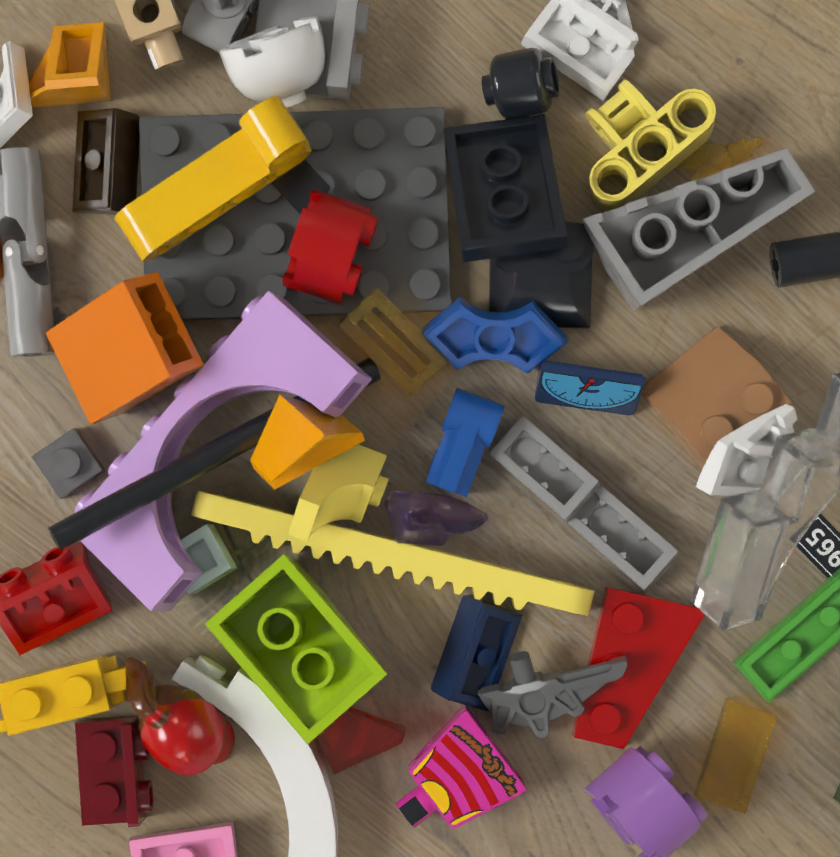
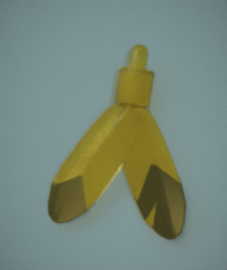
[651,137,763,182]

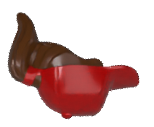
[125,657,235,776]

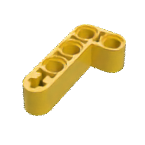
[114,96,312,263]

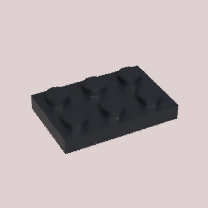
[444,114,568,263]

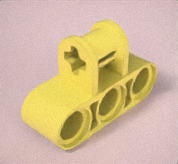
[585,80,716,212]

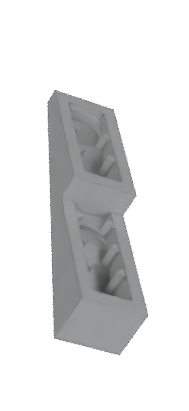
[489,416,680,593]

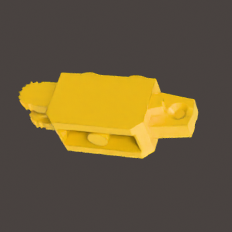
[0,654,147,736]

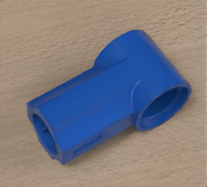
[426,387,505,497]

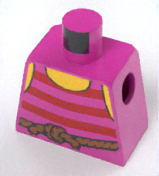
[396,705,527,829]

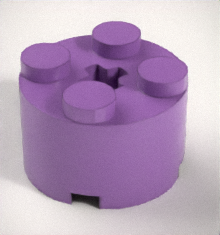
[584,746,708,857]

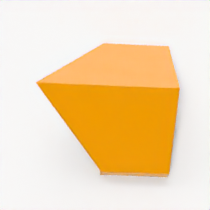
[28,22,111,108]
[250,394,365,490]

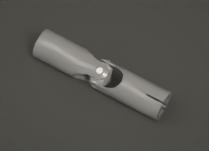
[0,147,55,357]

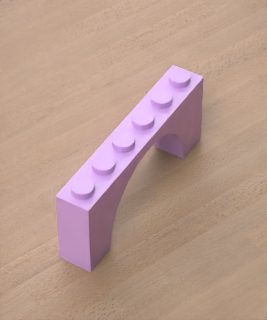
[75,290,372,611]

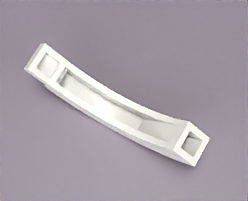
[172,655,338,857]

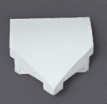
[521,0,639,101]
[696,404,807,498]

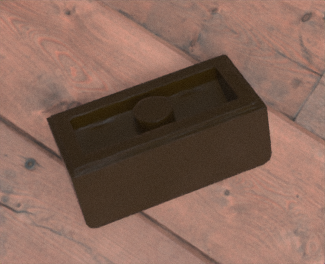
[72,108,140,215]

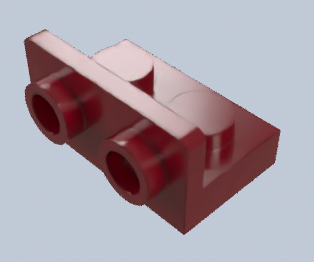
[75,716,154,827]

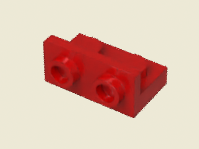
[0,541,112,656]

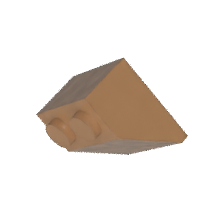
[641,326,792,469]

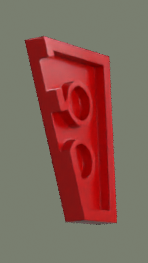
[572,586,708,749]

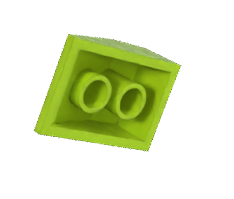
[205,554,388,745]

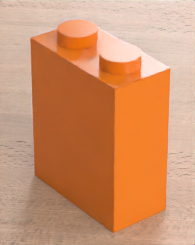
[45,272,204,425]

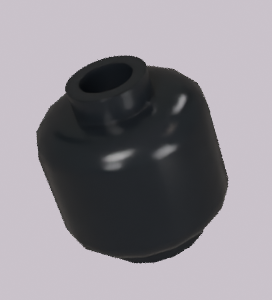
[481,48,560,120]

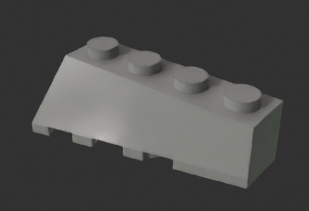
[582,148,816,312]

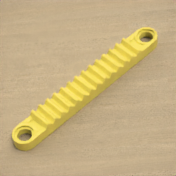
[191,490,595,616]

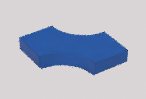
[422,296,567,374]

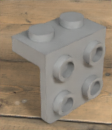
[255,0,370,102]

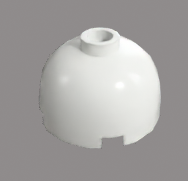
[219,16,327,108]

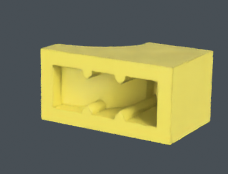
[288,444,389,542]

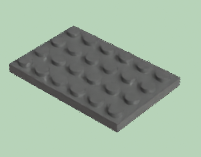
[139,107,451,321]

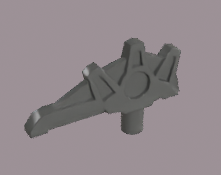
[478,651,628,738]

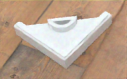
[0,41,33,148]

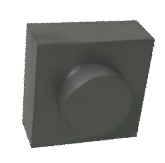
[31,428,105,499]

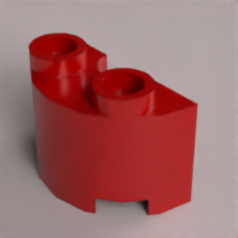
[282,189,379,305]

